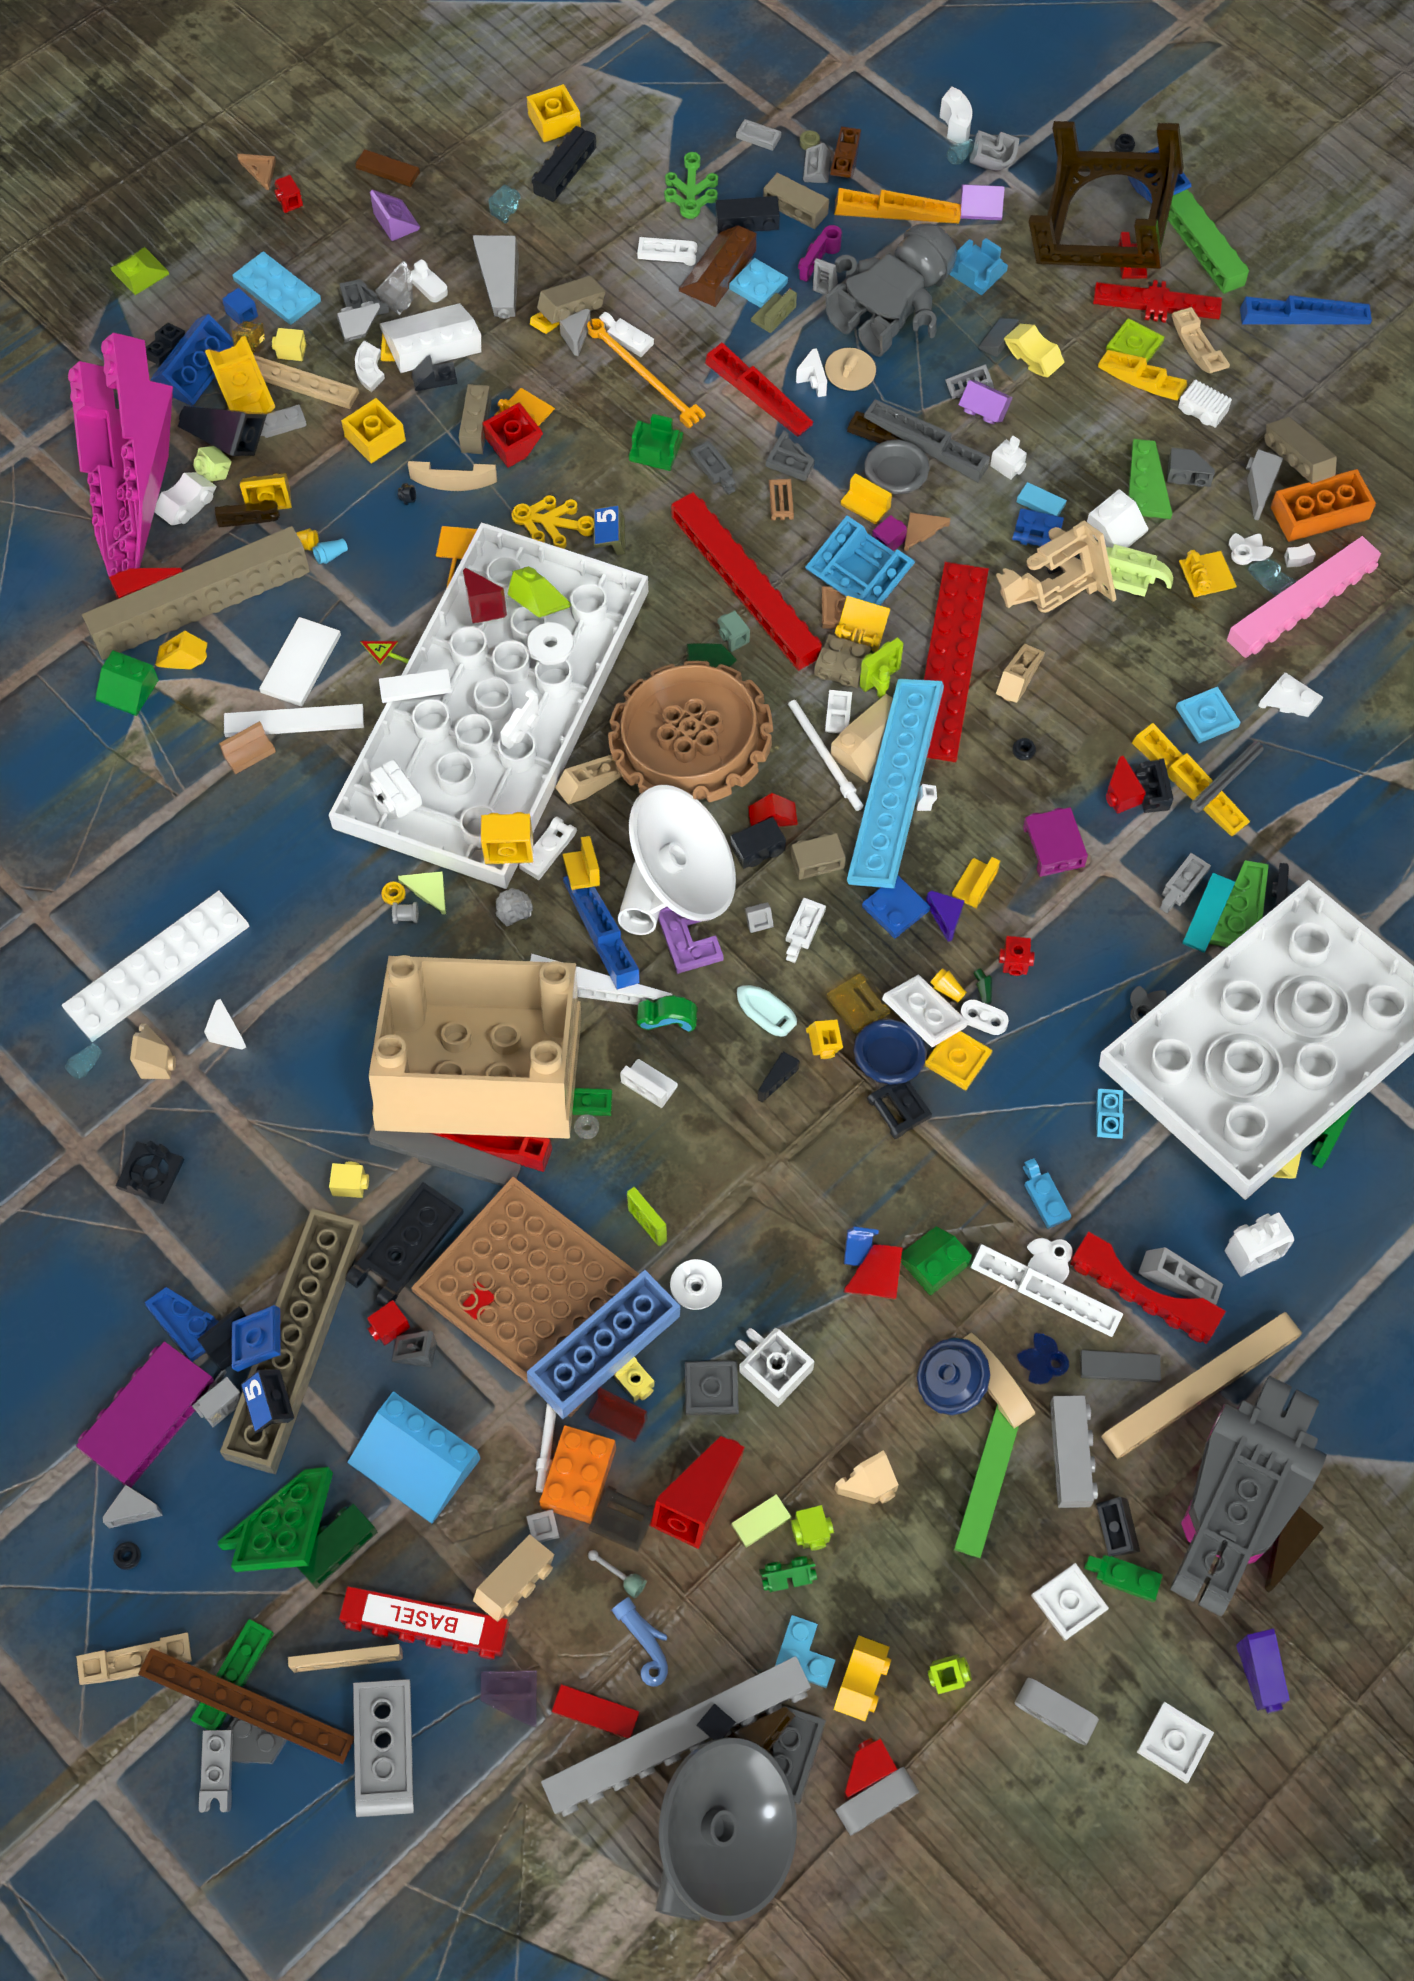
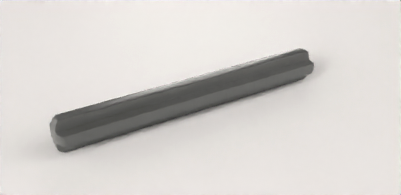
[1190,741,1264,813]

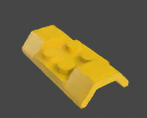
[205,336,275,414]

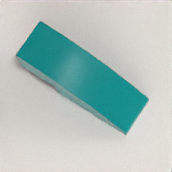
[1182,873,1235,953]

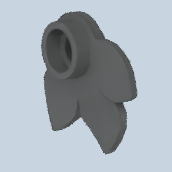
[1130,986,1167,1024]

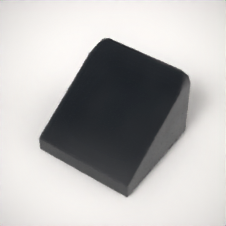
[696,1703,736,1740]

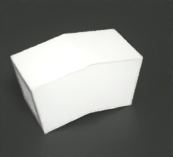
[1284,543,1316,567]
[916,784,937,811]

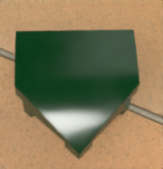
[686,643,737,668]

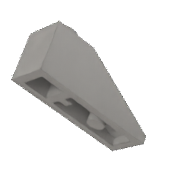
[1246,449,1283,520]
[1138,1247,1223,1305]

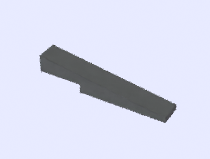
[864,399,990,483]
[368,1123,522,1187]

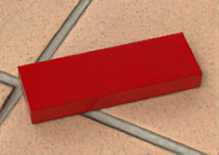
[552,1684,640,1739]

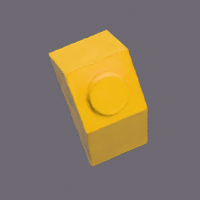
[155,631,207,670]

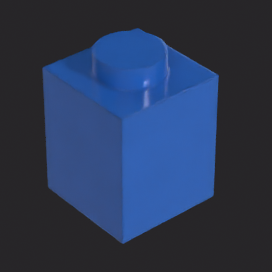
[222,288,258,327]

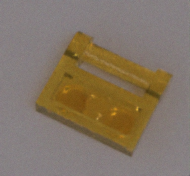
[827,973,891,1034]

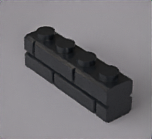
[532,126,597,202]

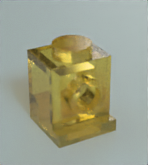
[232,321,265,353]

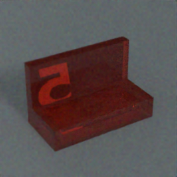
[588,1387,648,1442]

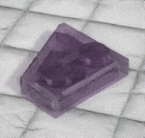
[481,1671,537,1727]

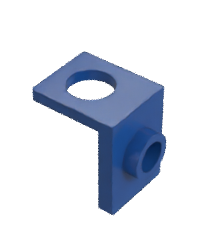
[844,1227,879,1266]

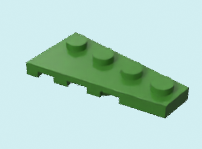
[1128,439,1172,519]
[1209,860,1269,947]

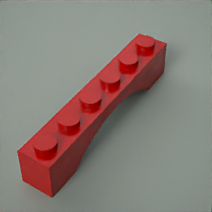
[431,1133,552,1172]
[1070,1231,1226,1344]

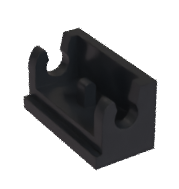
[1135,758,1174,813]

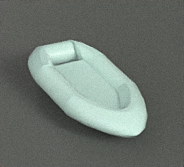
[737,985,797,1037]

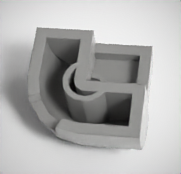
[970,131,1019,170]

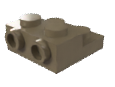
[814,634,872,688]

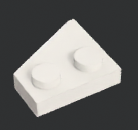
[1258,673,1323,717]
[501,689,540,750]

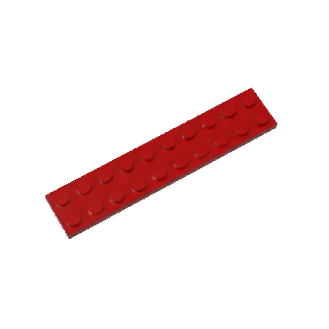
[924,562,989,762]

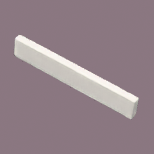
[224,704,364,737]

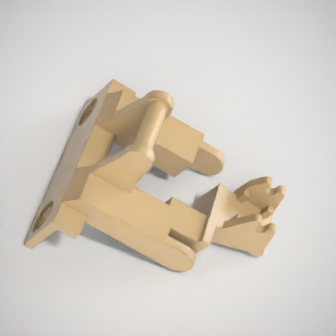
[996,520,1116,613]

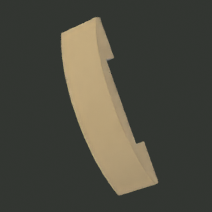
[1172,307,1230,373]
[408,461,497,491]
[963,1333,1035,1429]
[76,1632,192,1685]

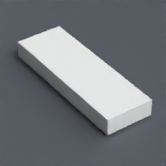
[379,669,452,703]

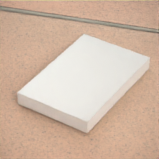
[882,974,968,1047]

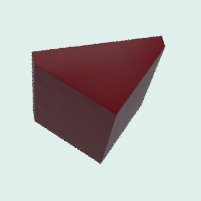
[463,567,507,624]

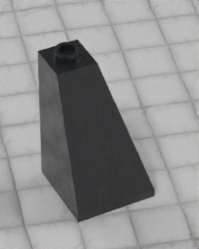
[178,406,267,456]

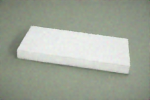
[259,617,341,707]

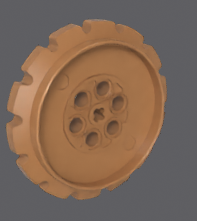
[608,661,773,802]

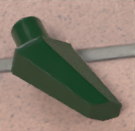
[973,968,992,1005]

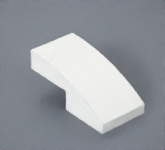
[825,690,852,734]

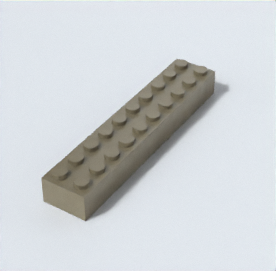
[81,526,310,660]
[220,1209,364,1475]

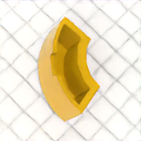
[833,1635,892,1721]

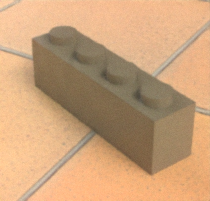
[1264,417,1337,484]

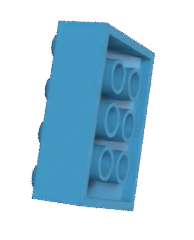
[347,1391,480,1524]

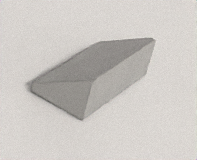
[803,143,831,183]

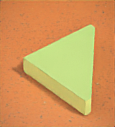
[398,872,446,914]

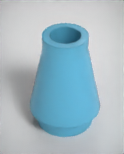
[313,538,348,564]

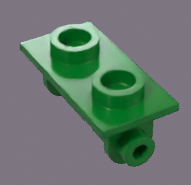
[759,1556,817,1593]

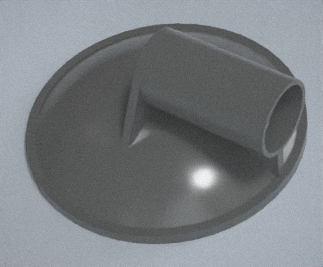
[655,1738,797,1922]

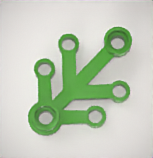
[664,152,718,219]

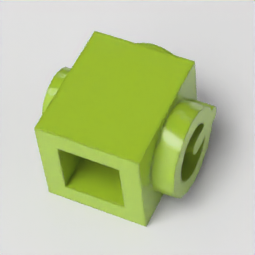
[791,1505,834,1551]
[928,1654,972,1694]

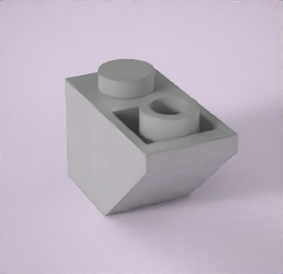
[337,301,380,342]

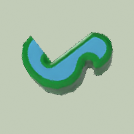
[636,995,698,1032]

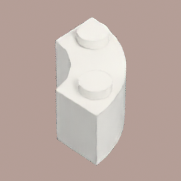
[940,87,972,146]
[154,472,217,525]

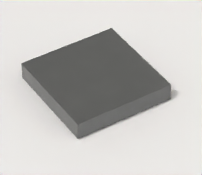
[685,1361,739,1415]

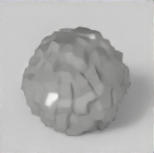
[496,888,533,926]

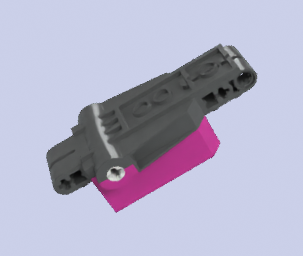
[1170,1375,1327,1617]

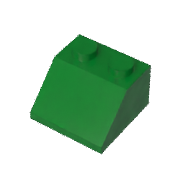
[95,650,159,716]
[901,1226,972,1296]

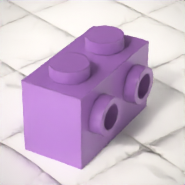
[959,380,1013,424]

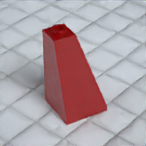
[651,1436,745,1549]

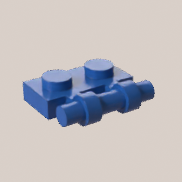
[1012,508,1064,547]

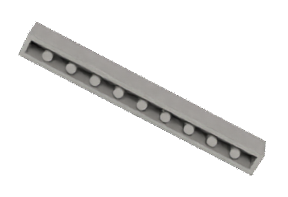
[541,1656,811,1817]

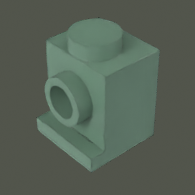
[717,610,750,652]

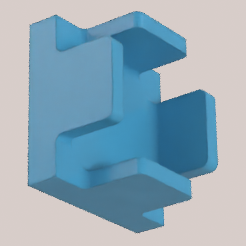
[950,238,1008,296]

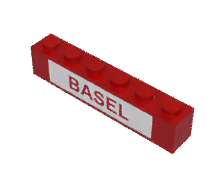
[339,1587,510,1660]

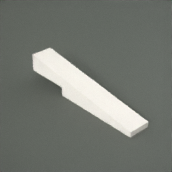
[530,954,672,1005]
[969,1243,1123,1337]

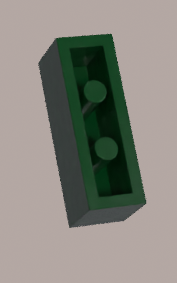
[297,1504,378,1589]

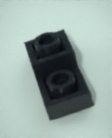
[146,323,185,366]

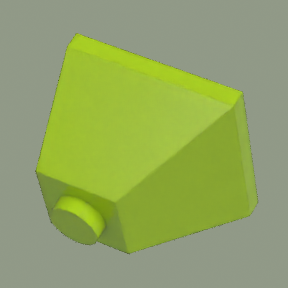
[111,247,169,295]
[507,566,571,618]

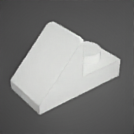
[796,348,827,397]

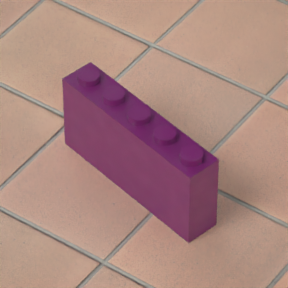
[76,1341,214,1488]

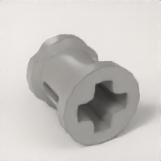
[392,902,419,924]

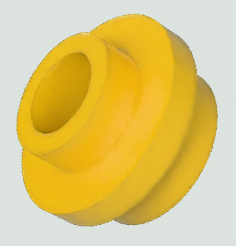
[381,882,406,905]

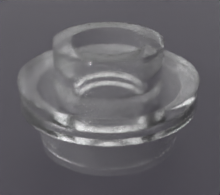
[574,1114,599,1139]

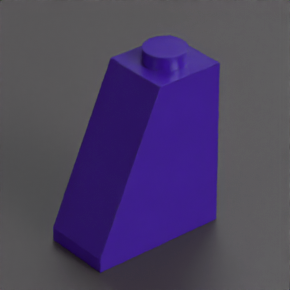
[1236,1628,1290,1714]

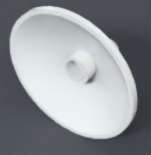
[618,785,736,935]

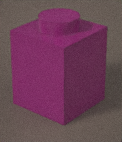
[872,515,907,551]

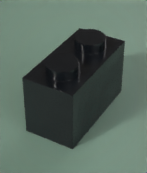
[731,817,786,869]

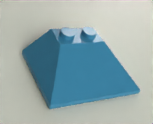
[805,515,915,606]

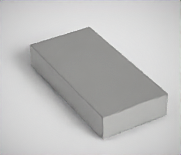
[736,119,781,151]

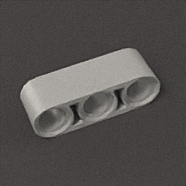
[1014,1678,1099,1745]
[835,1767,919,1836]

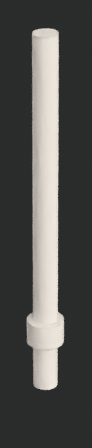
[788,700,864,811]
[536,1403,556,1493]

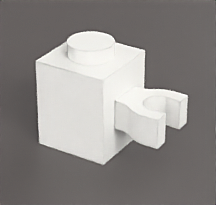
[990,436,1027,480]

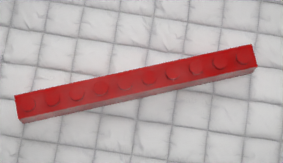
[671,492,822,671]

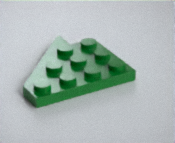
[217,1467,333,1572]

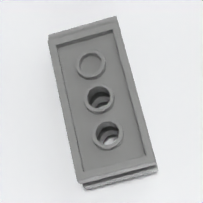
[353,1679,414,1817]

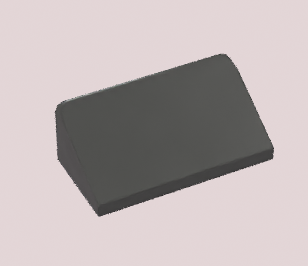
[979,318,1020,357]

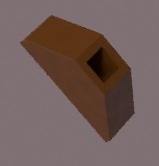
[830,126,861,178]

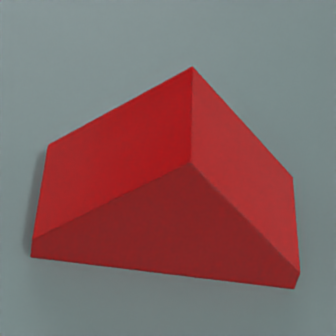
[748,793,798,827]

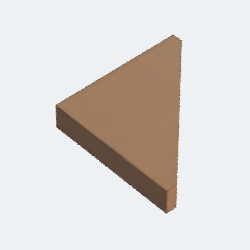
[237,154,276,190]
[904,513,950,551]

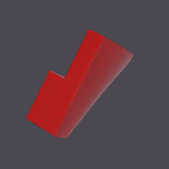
[844,1245,902,1299]

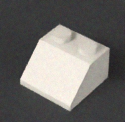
[1087,489,1148,548]

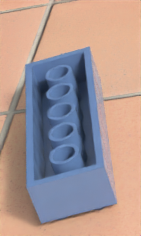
[527,1270,681,1419]

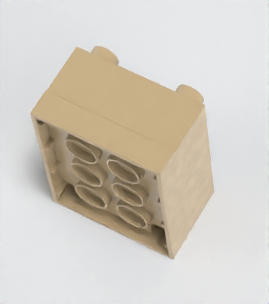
[369,955,581,1138]

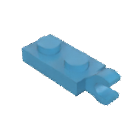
[1023,1158,1071,1229]

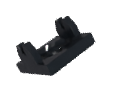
[115,1141,184,1204]

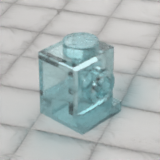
[489,184,521,223]

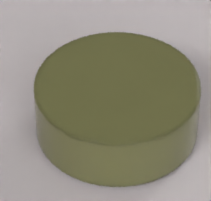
[800,131,820,150]

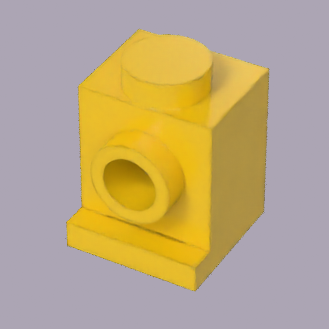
[806,1020,843,1059]

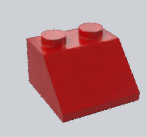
[482,402,543,468]

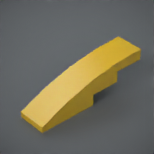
[1098,350,1187,401]

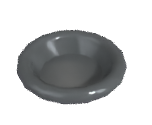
[864,440,930,495]

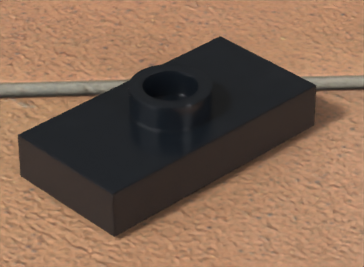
[1272,863,1289,906]

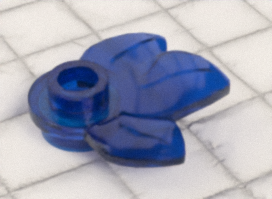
[1017,1333,1069,1385]

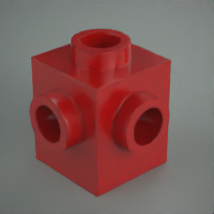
[999,936,1035,976]

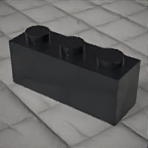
[715,196,780,234]

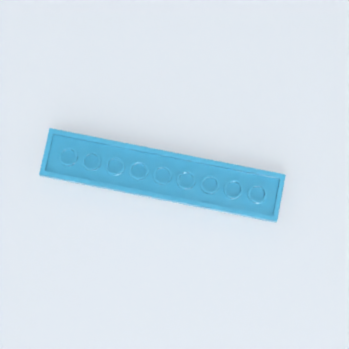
[847,679,944,888]

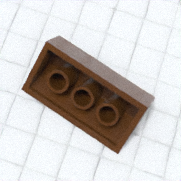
[679,226,757,307]

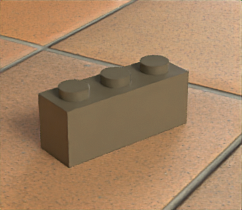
[763,173,829,229]
[537,275,606,324]
[459,384,492,454]

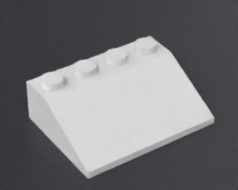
[380,303,481,373]

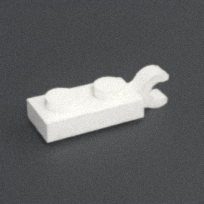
[599,312,654,357]
[786,898,826,963]

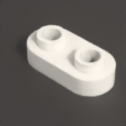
[960,1000,1009,1035]

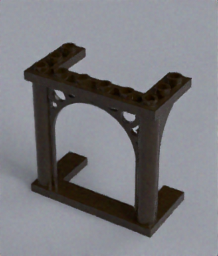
[1029,121,1184,269]

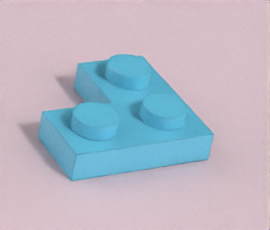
[775,1615,835,1688]

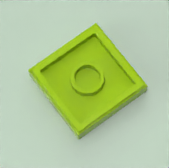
[1106,318,1165,363]
[627,1187,667,1246]

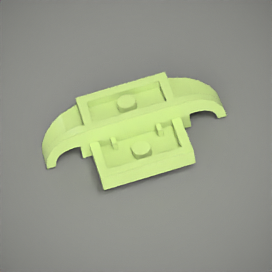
[1103,544,1173,596]

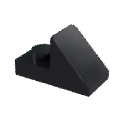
[411,355,457,391]

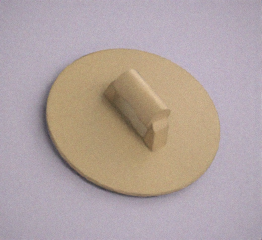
[825,348,876,391]

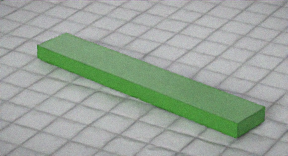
[954,1404,1019,1558]

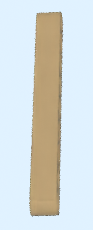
[1101,1312,1302,1459]

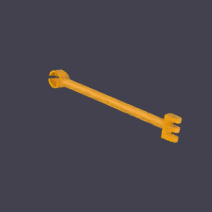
[587,318,706,428]

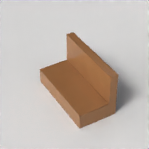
[219,721,276,774]

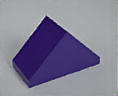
[926,891,964,942]

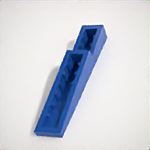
[1240,295,1372,324]
[563,876,639,990]

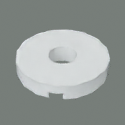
[528,622,573,665]

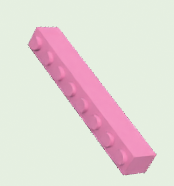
[1227,536,1381,658]

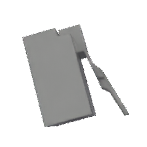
[192,1370,241,1427]

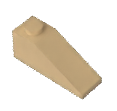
[996,644,1045,703]
[555,755,622,805]

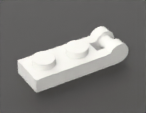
[637,237,698,266]
[519,816,577,880]

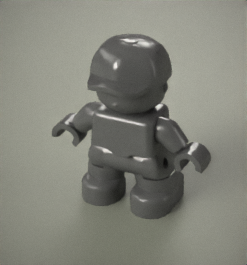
[825,223,957,357]

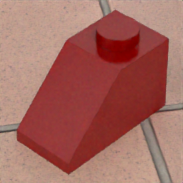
[1106,755,1146,814]
[844,1738,897,1801]

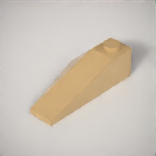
[831,694,893,782]

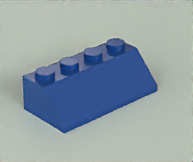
[150,314,237,406]

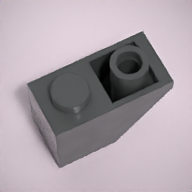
[1167,448,1215,487]

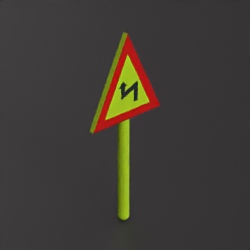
[360,641,409,666]

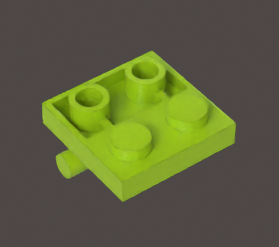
[860,637,904,698]

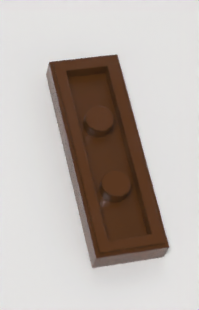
[355,149,420,187]

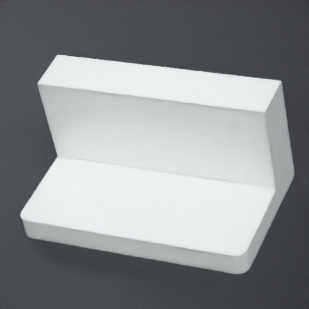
[620,1059,678,1108]

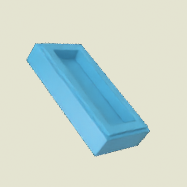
[1017,482,1067,516]

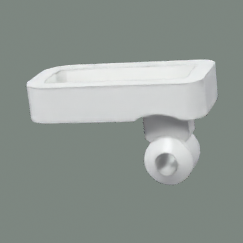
[409,259,448,302]

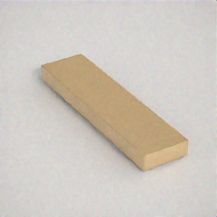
[288,1644,403,1673]

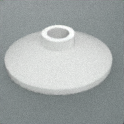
[670,1259,722,1310]

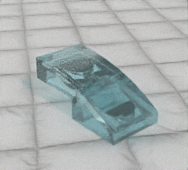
[1248,558,1297,596]

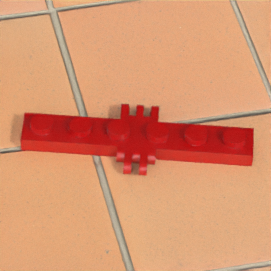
[1093,280,1222,323]

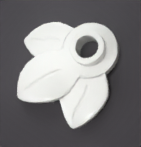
[1229,533,1273,565]
[1027,1238,1073,1283]

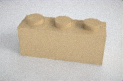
[473,1534,554,1622]

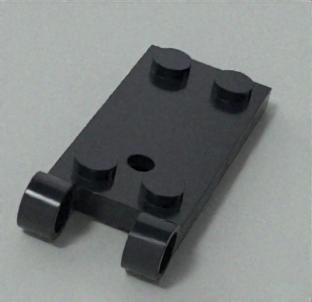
[345,1182,464,1307]

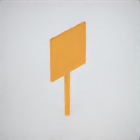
[436,526,478,589]

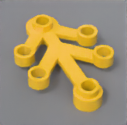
[511,495,594,549]

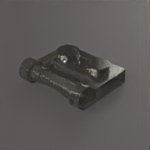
[589,1486,655,1552]

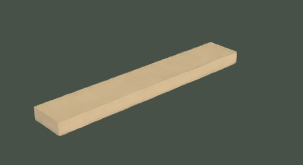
[254,355,359,409]

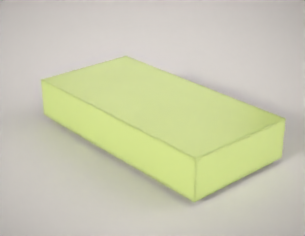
[731,1494,791,1548]

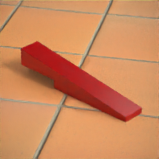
[705,342,813,437]

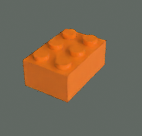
[539,1425,616,1524]

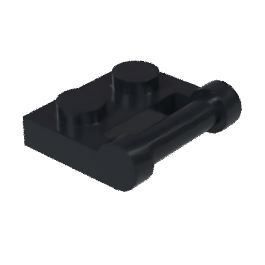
[867,1081,932,1139]

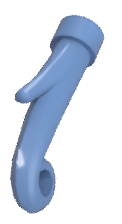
[611,1597,668,1686]

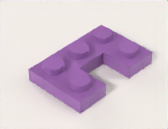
[658,907,723,974]

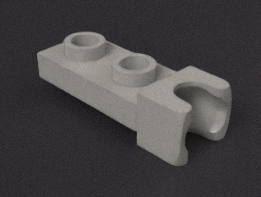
[199,1730,233,1813]

